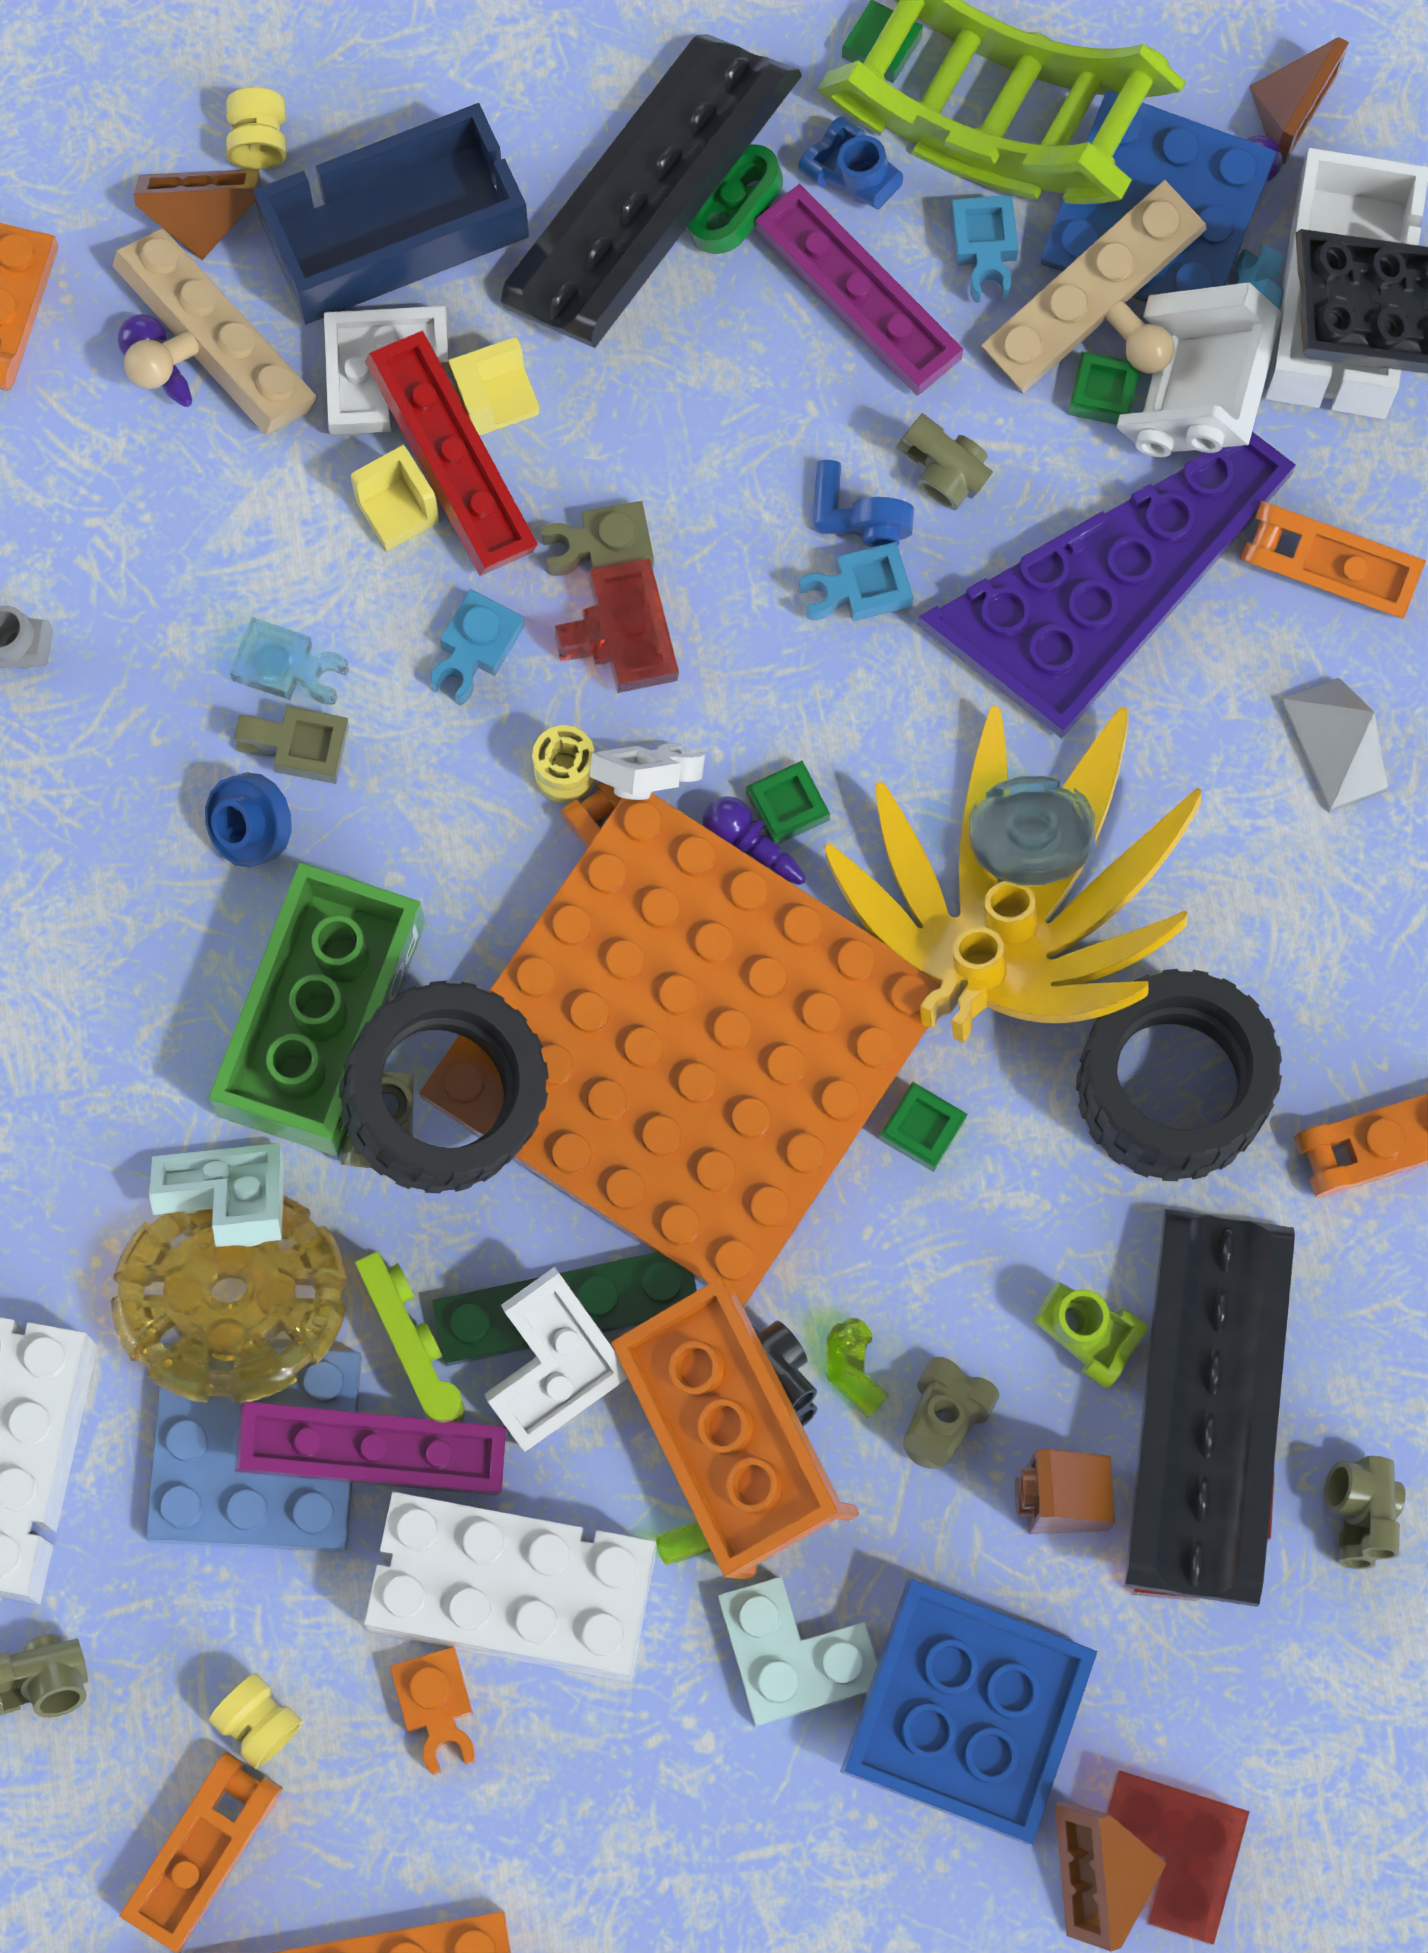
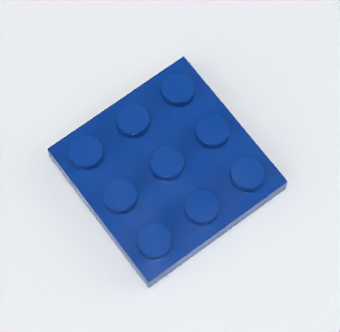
[1040,89,1277,303]
[840,1579,1098,1844]

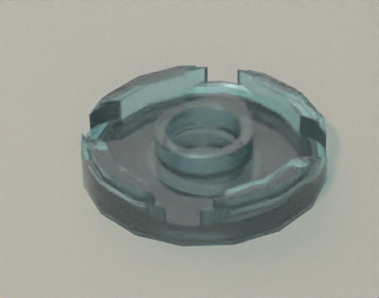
[969,776,1095,885]

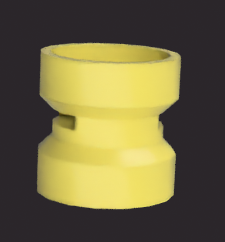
[226,87,287,170]
[532,725,596,804]
[208,1673,303,1769]

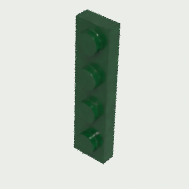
[432,1252,697,1367]

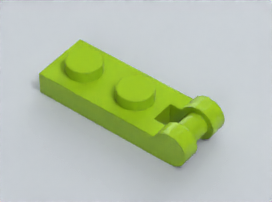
[355,1251,465,1423]

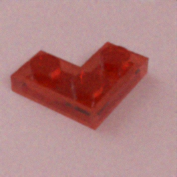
[1105,1770,1250,1945]

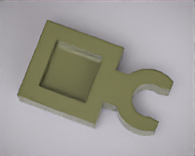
[541,501,654,577]

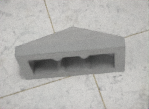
[1280,678,1388,813]

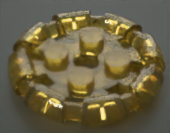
[111,1194,348,1404]

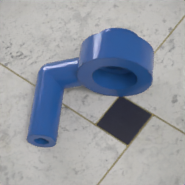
[812,460,914,547]

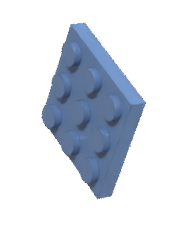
[146,1342,362,1552]

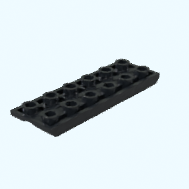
[501,34,802,348]
[1295,229,1428,374]
[1124,1209,1295,1607]

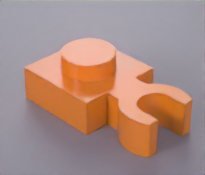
[390,1647,476,1775]

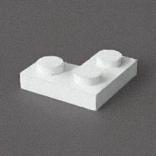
[324,306,450,435]
[484,1267,628,1452]

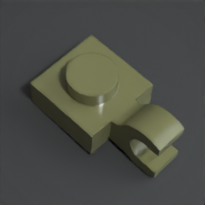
[234,706,349,784]

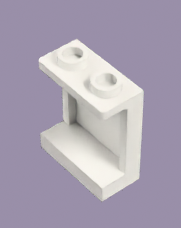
[1117,282,1282,457]

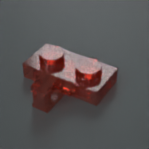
[554,559,679,693]

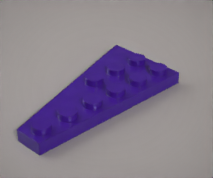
[917,431,1296,739]

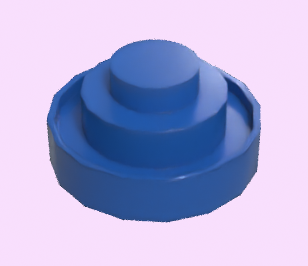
[205,772,292,868]

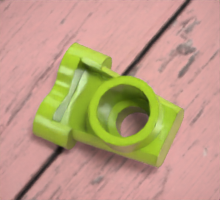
[1033,1282,1148,1389]

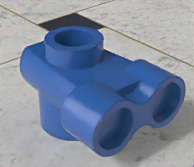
[798,117,903,209]

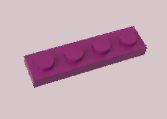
[754,183,964,396]
[235,1402,506,1496]

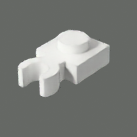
[589,743,705,800]

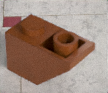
[1015,1449,1115,1534]

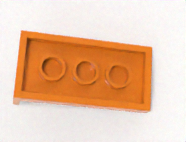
[611,1277,859,1580]

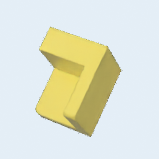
[448,337,539,436]
[350,444,440,552]

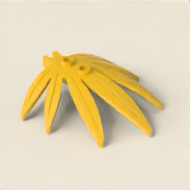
[825,705,1201,1043]

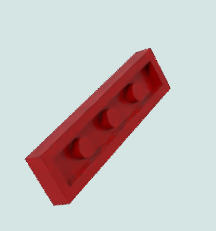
[365,330,538,576]

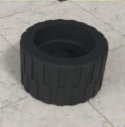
[1076,969,1282,1182]
[339,980,549,1194]

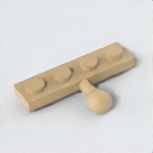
[981,180,1207,394]
[112,228,317,435]

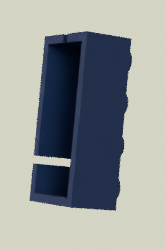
[253,102,529,325]

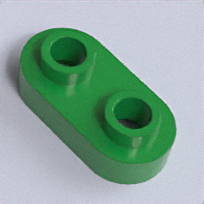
[687,144,783,254]

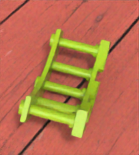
[817,0,1186,204]

